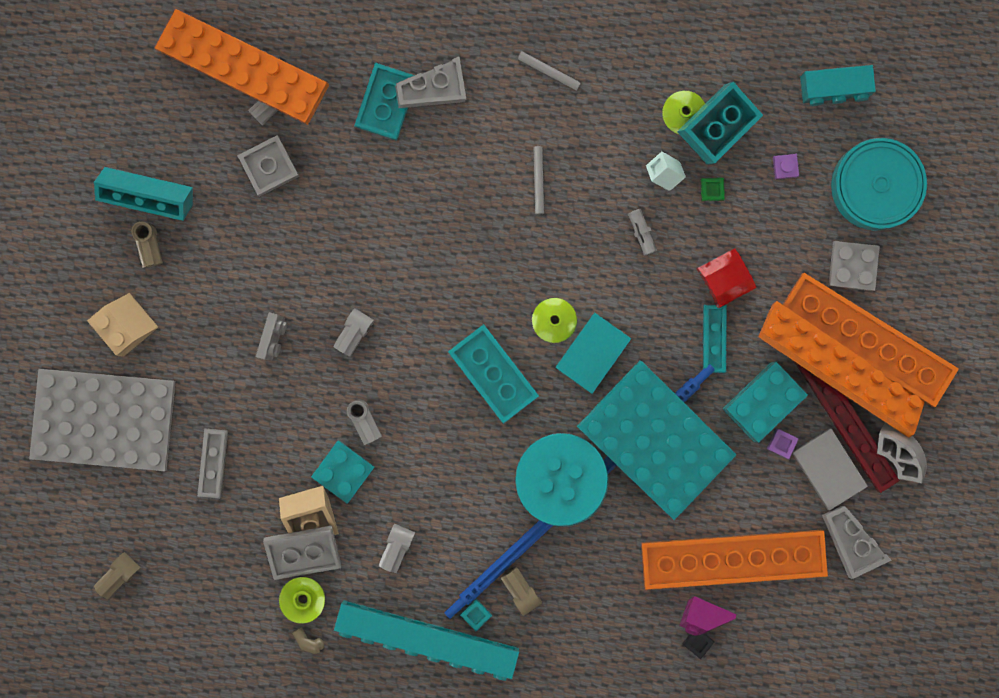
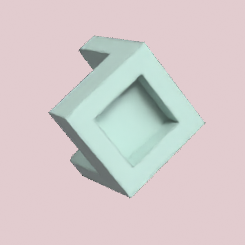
[646,152,686,191]

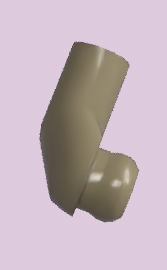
[292,627,324,654]

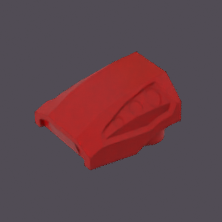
[697,248,757,308]

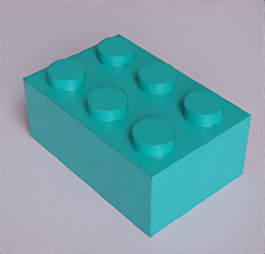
[677,82,763,164]
[723,362,808,443]

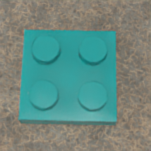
[311,440,375,504]

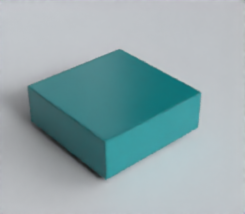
[460,598,492,631]

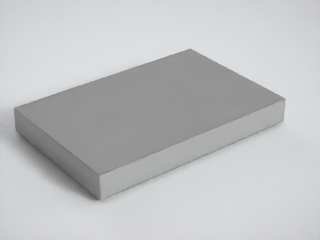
[792,428,868,511]
[263,525,341,580]

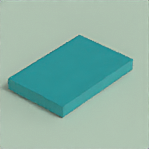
[354,63,415,141]
[555,312,631,394]

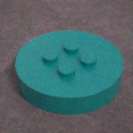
[831,138,927,231]
[516,433,608,527]

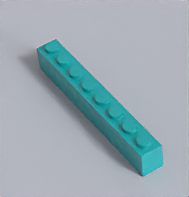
[334,600,519,681]

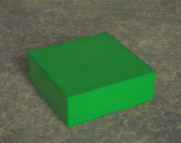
[701,178,725,202]

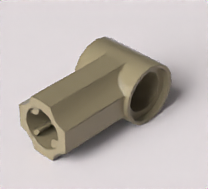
[131,222,163,268]
[94,552,141,600]
[501,567,543,616]

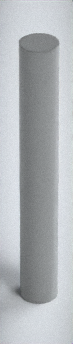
[518,51,581,91]
[533,146,544,214]

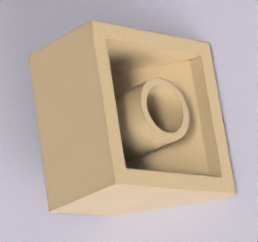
[87,293,159,356]
[279,486,339,535]

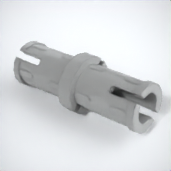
[628,209,658,256]

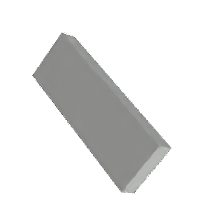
[197,428,228,499]

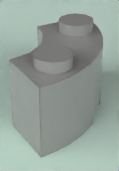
[877,422,927,483]

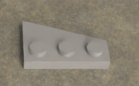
[395,57,466,108]
[822,506,891,579]

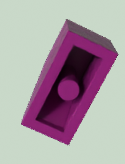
[679,596,737,636]

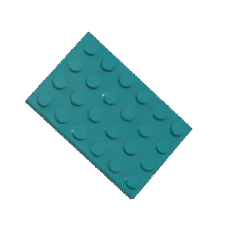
[577,361,737,520]

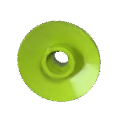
[662,91,705,134]
[532,298,577,343]
[279,577,325,623]

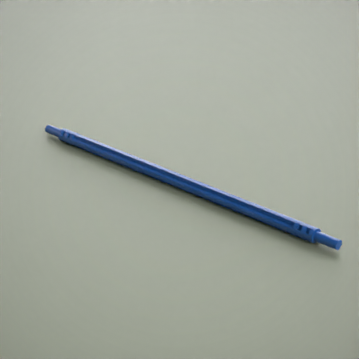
[444,364,715,619]

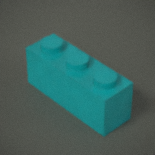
[800,65,876,106]

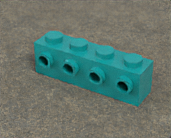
[94,167,193,221]

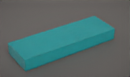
[703,305,727,373]

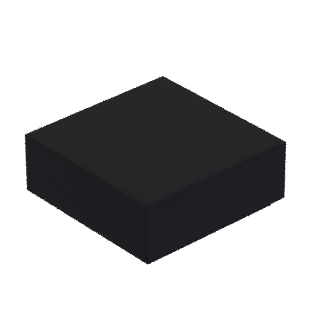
[682,633,715,660]

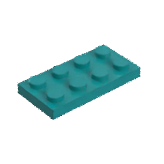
[448,324,539,424]

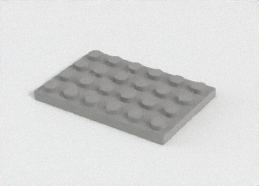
[29,369,176,471]

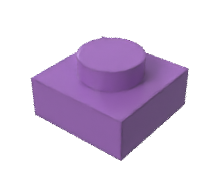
[773,154,799,180]
[767,429,798,459]

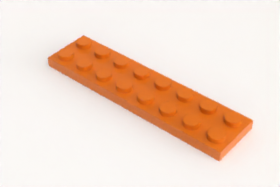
[155,9,329,125]
[783,273,959,407]
[758,301,925,438]
[641,530,828,590]

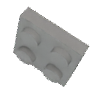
[237,135,299,197]
[828,241,880,291]
[256,312,287,361]

